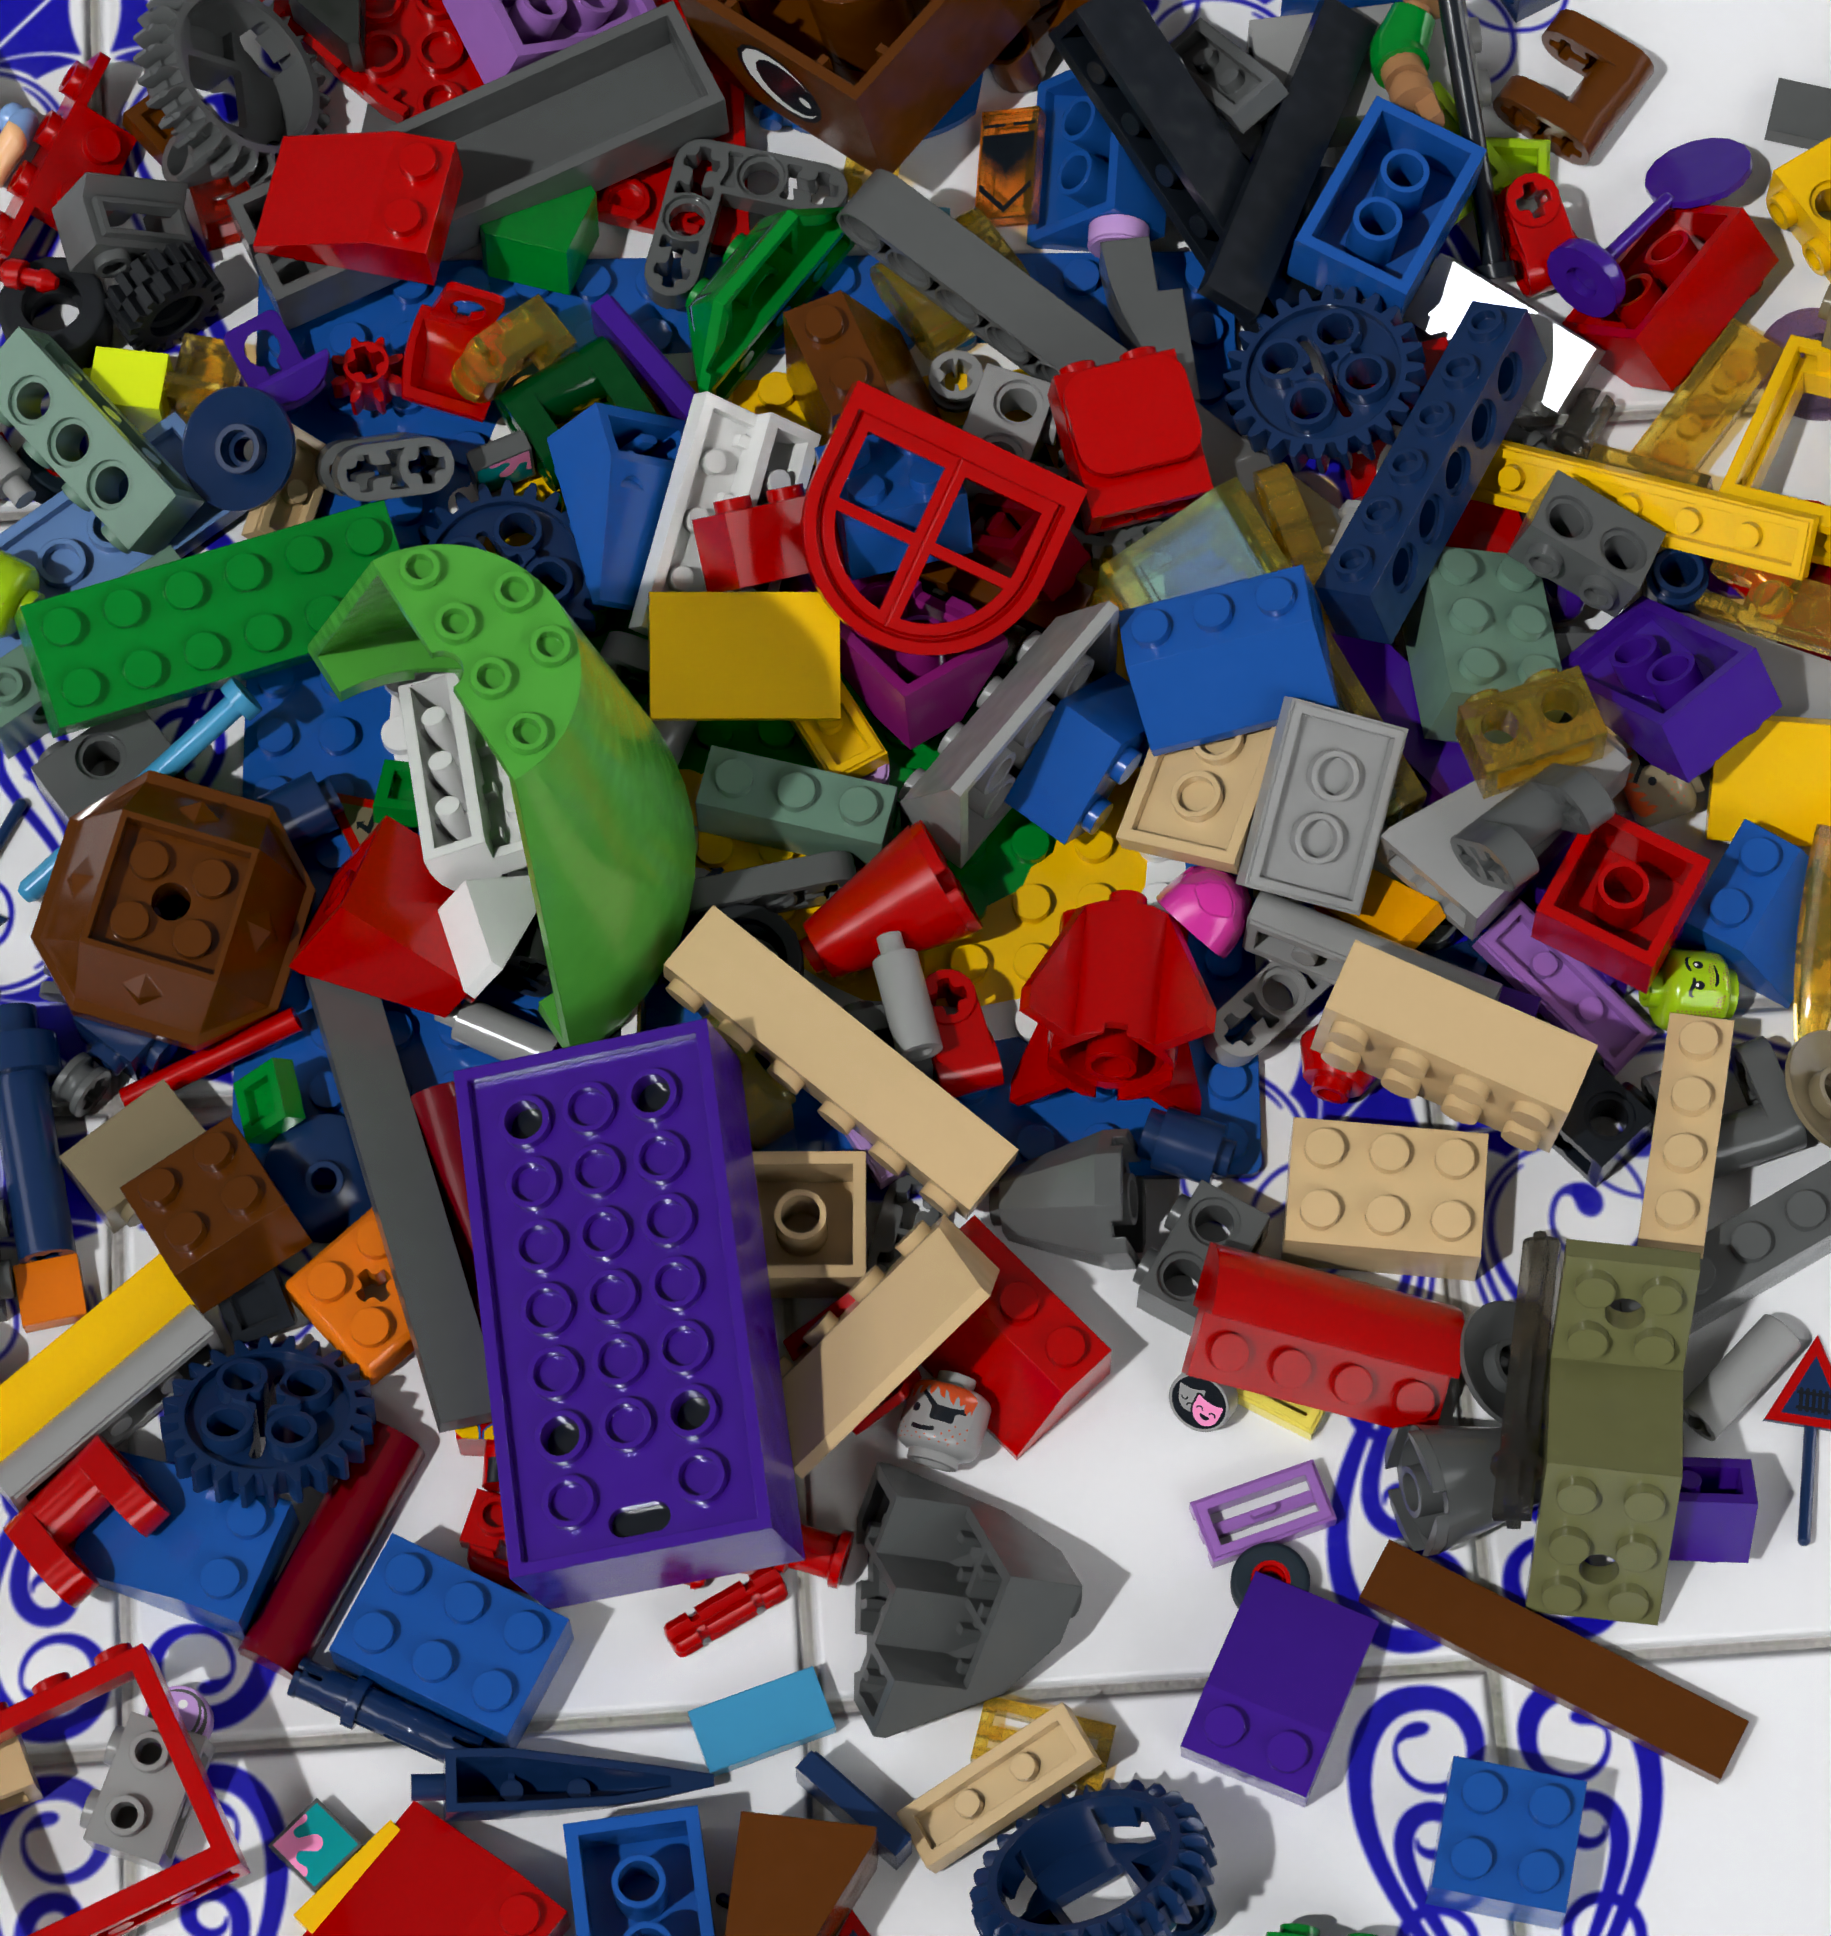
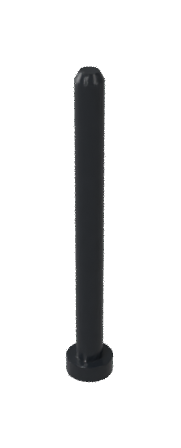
[1438,0,1518,280]

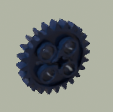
[1223,285,1428,474]
[418,480,606,632]
[160,1335,377,1508]

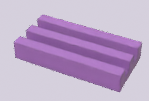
[1189,1459,1337,1569]

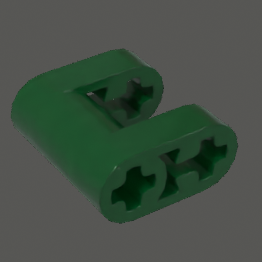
[495,336,657,491]

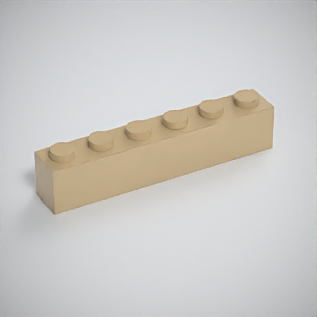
[664,905,1019,1220]

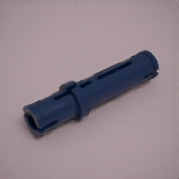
[287,1656,487,1763]

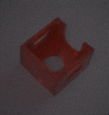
[189,176,251,252]

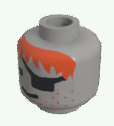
[897,1370,991,1472]

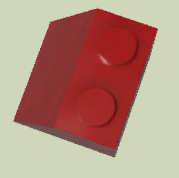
[288,815,479,1018]

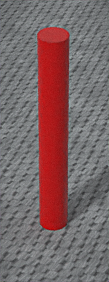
[119,1007,303,1107]

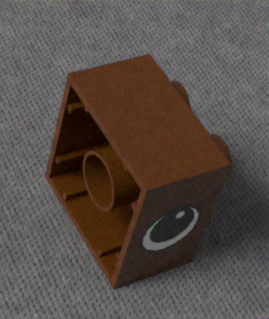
[678,0,1041,173]

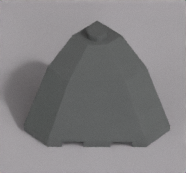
[854,1462,1083,1738]

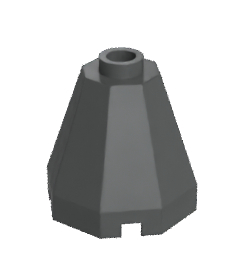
[989,1128,1146,1270]

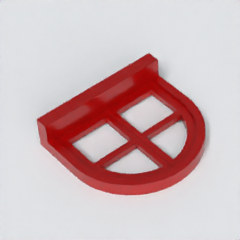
[801,380,1088,656]

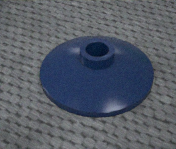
[182,386,296,512]
[264,1114,372,1243]

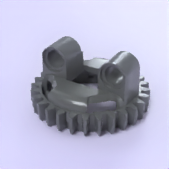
[133,0,331,197]

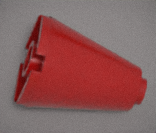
[799,820,983,979]

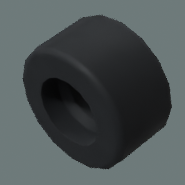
[0,257,114,370]

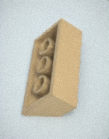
[779,1214,1000,1479]

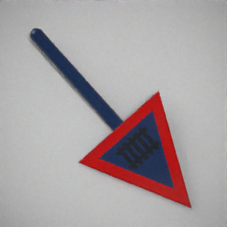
[1763,1335,1831,1546]

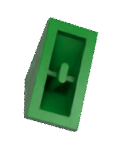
[480,185,599,295]

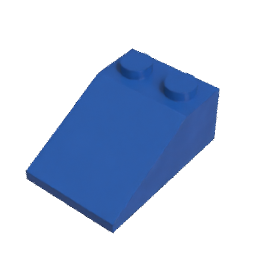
[73,1451,300,1641]

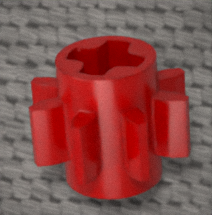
[331,337,404,415]

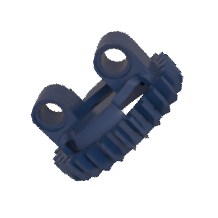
[969,1779,1217,1936]

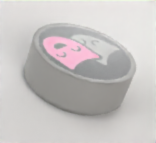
[1169,1372,1238,1432]

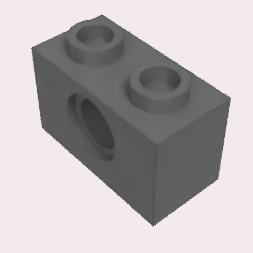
[30,711,186,827]

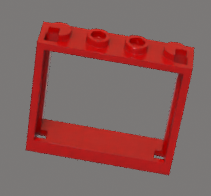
[0,1642,251,1936]

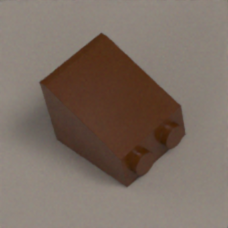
[783,290,943,447]
[725,1811,879,1936]

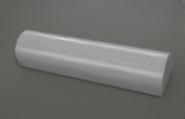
[1242,891,1503,1001]
[0,1304,227,1513]

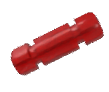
[663,1566,788,1657]

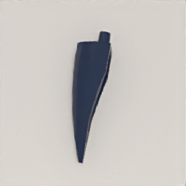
[411,1748,714,1822]

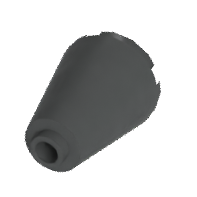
[1385,1424,1543,1556]

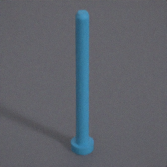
[18,677,263,903]

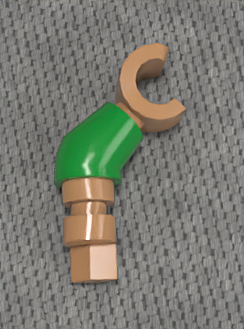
[1370,0,1445,127]

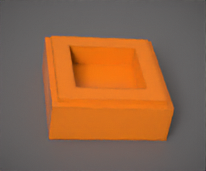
[13,1253,89,1333]

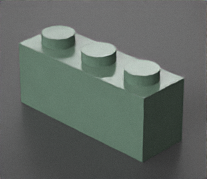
[695,745,898,868]

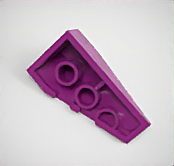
[779,565,1008,750]

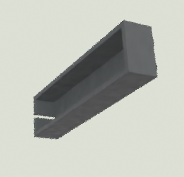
[227,0,729,331]

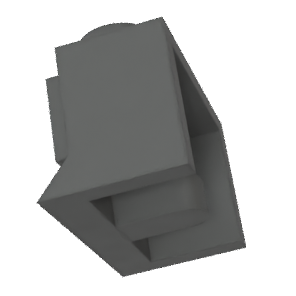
[51,172,196,278]

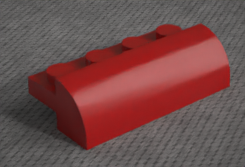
[1181,1242,1465,1429]

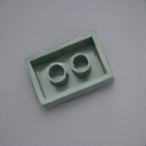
[1402,546,1570,750]

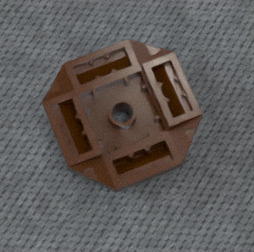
[31,770,316,1052]

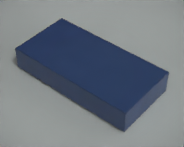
[795,1750,912,1870]

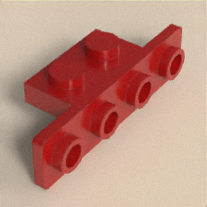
[0,52,137,259]

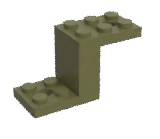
[1525,1239,1700,1626]

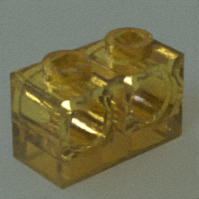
[1455,665,1608,799]

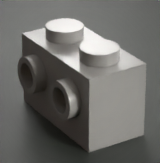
[80,1711,216,1872]

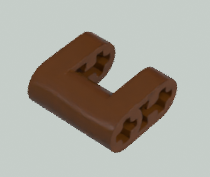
[1492,9,1654,165]

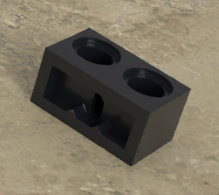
[1552,1050,1655,1188]

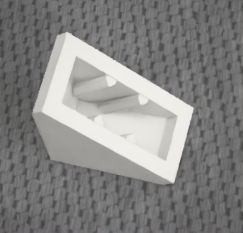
[438,875,536,999]

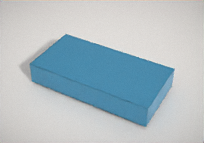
[687,1666,836,1777]

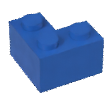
[1004,671,1150,845]

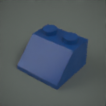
[1678,819,1831,1009]

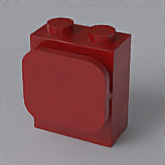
[1047,346,1214,536]

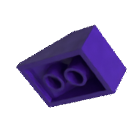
[1560,595,1783,783]
[1180,1571,1379,1807]

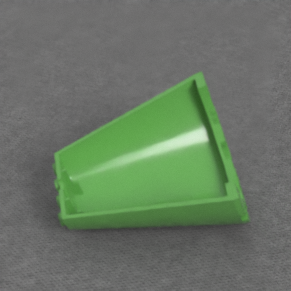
[308,544,696,1048]

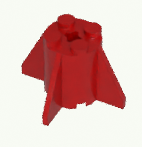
[1009,890,1217,1115]

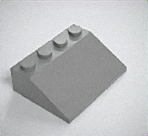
[898,601,1119,869]

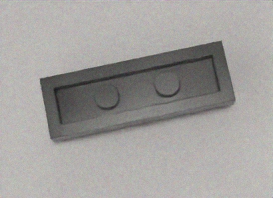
[1170,17,1289,134]

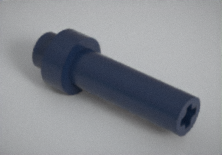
[0,1003,77,1264]

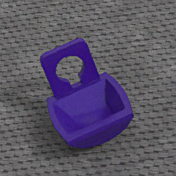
[223,310,330,412]

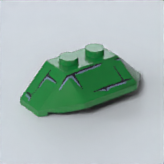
[685,207,856,400]

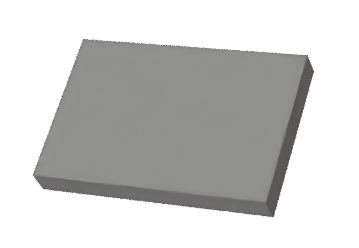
[1235,696,1409,916]

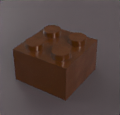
[120,1116,312,1315]

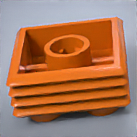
[285,1208,414,1385]

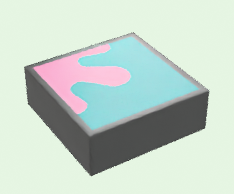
[466,430,536,495]
[268,1798,364,1894]

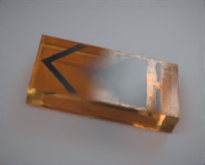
[974,106,1046,230]

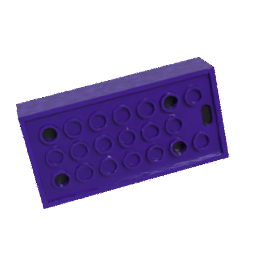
[453,1018,805,1609]

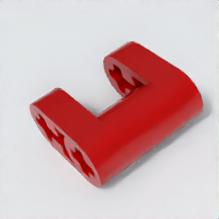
[3,1434,171,1608]

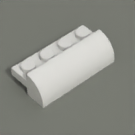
[628,391,821,636]
[397,672,527,891]

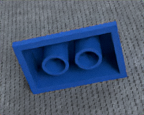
[1026,69,1166,252]
[1118,564,1340,757]

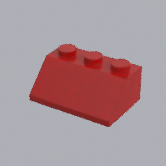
[1561,205,1779,391]
[920,1215,1112,1460]

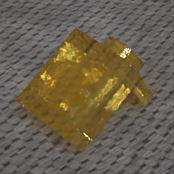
[163,333,247,418]

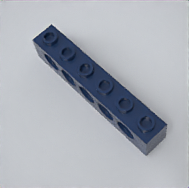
[1314,301,1547,645]

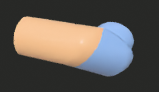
[0,102,39,188]

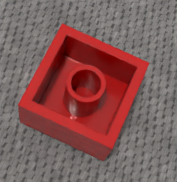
[1531,813,1711,994]

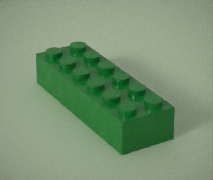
[14,500,400,738]

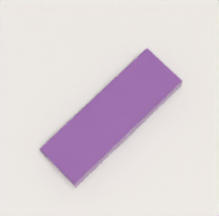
[1472,898,1657,1077]

